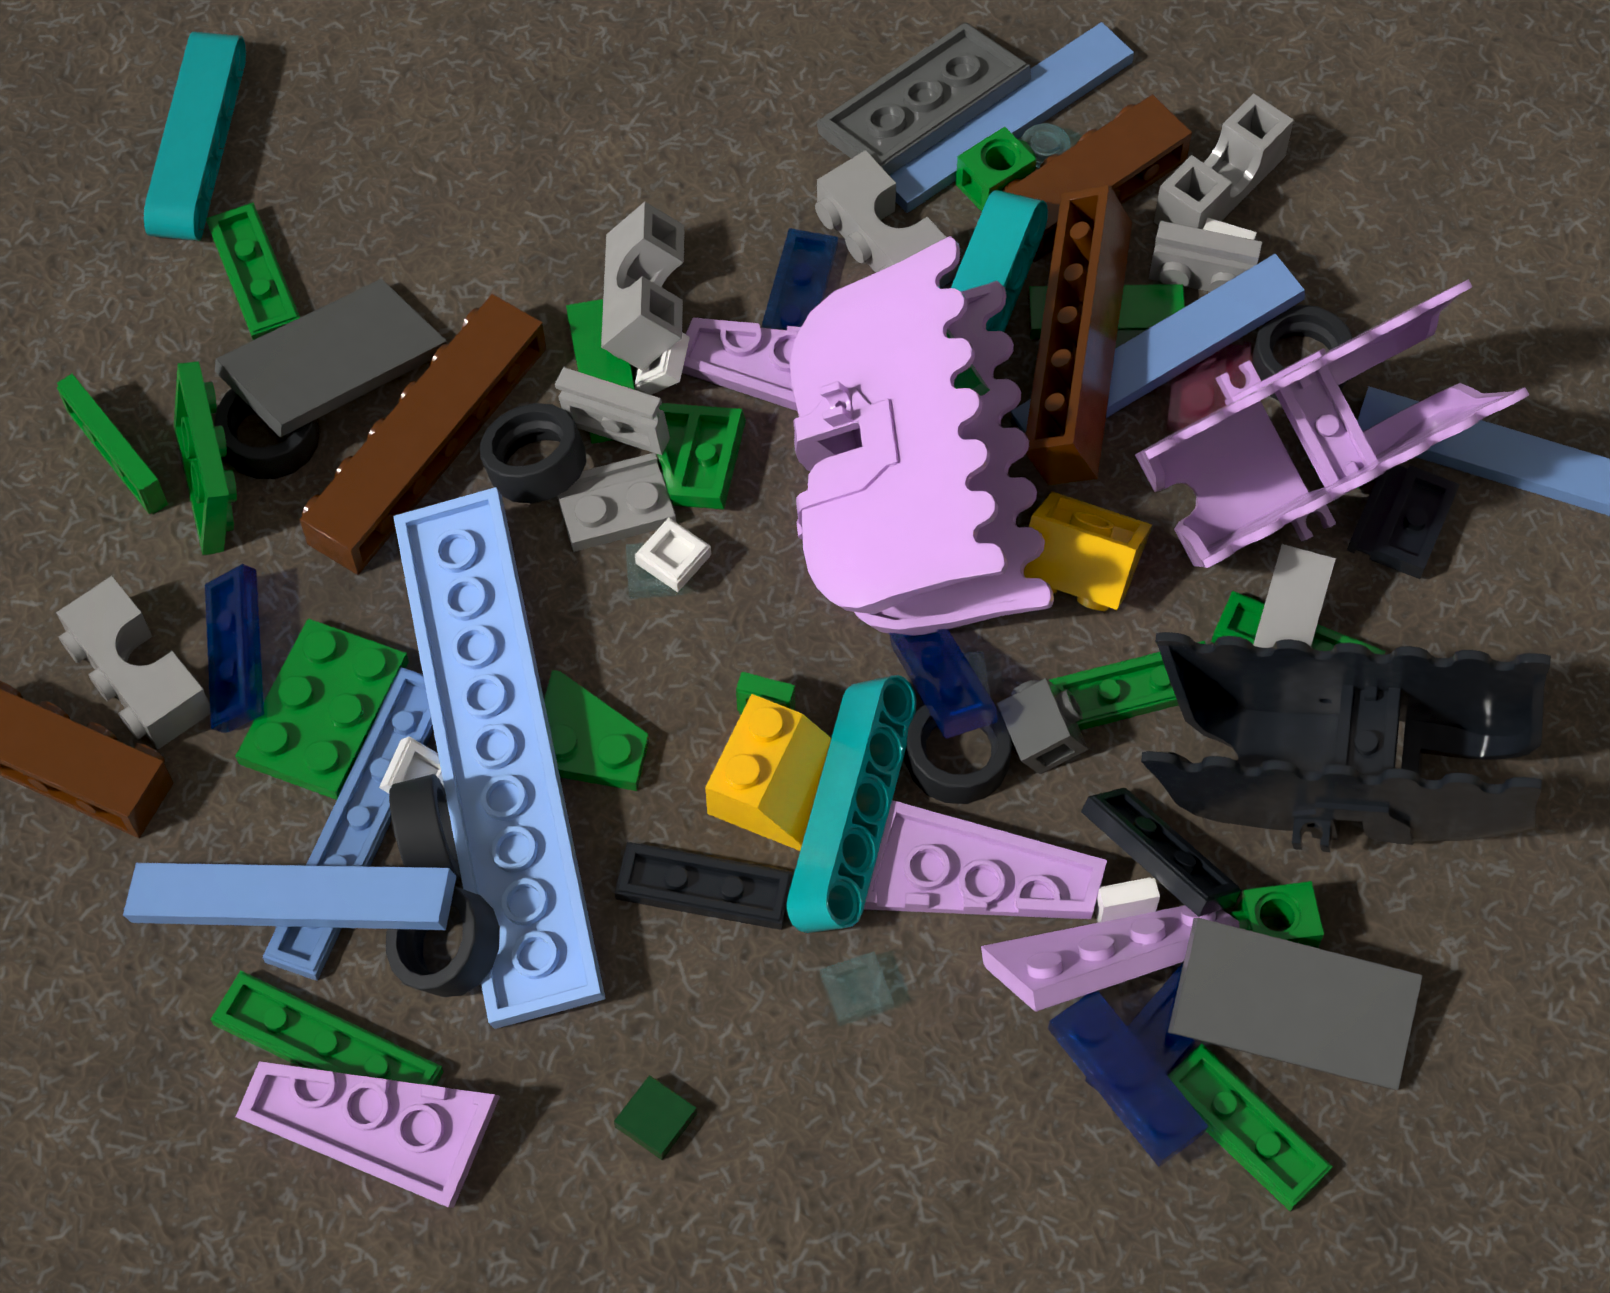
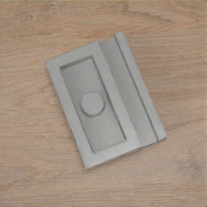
[1149,221,1262,292]
[555,367,670,455]
[557,453,676,552]

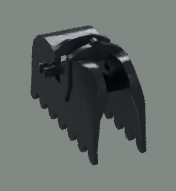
[1141,632,1551,852]

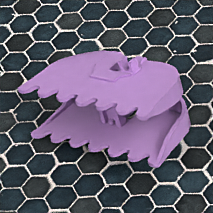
[790,236,1054,637]
[1135,279,1529,568]

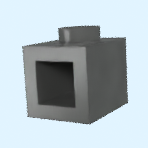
[997,678,1089,774]

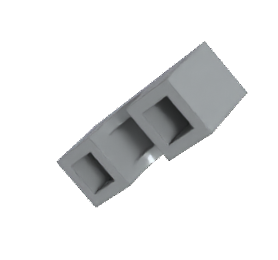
[1154,93,1294,229]
[815,150,958,288]
[601,201,685,370]
[56,576,213,749]

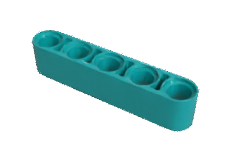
[144,31,246,241]
[951,190,1048,332]
[787,675,916,933]

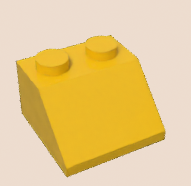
[1024,492,1152,611]
[705,694,831,851]

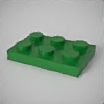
[174,361,237,556]
[235,618,409,800]

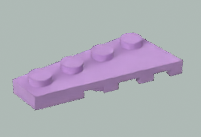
[682,318,801,411]
[864,800,1107,919]
[981,905,1239,1012]
[236,1061,500,1208]

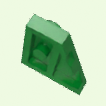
[657,403,746,510]
[544,670,649,791]

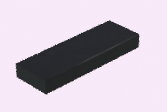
[1081,788,1242,917]
[615,842,793,930]

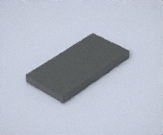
[816,22,1031,176]
[215,279,447,437]
[1168,918,1423,1090]

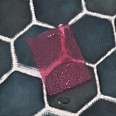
[1166,341,1251,431]

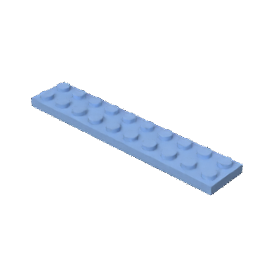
[393,487,606,1029]

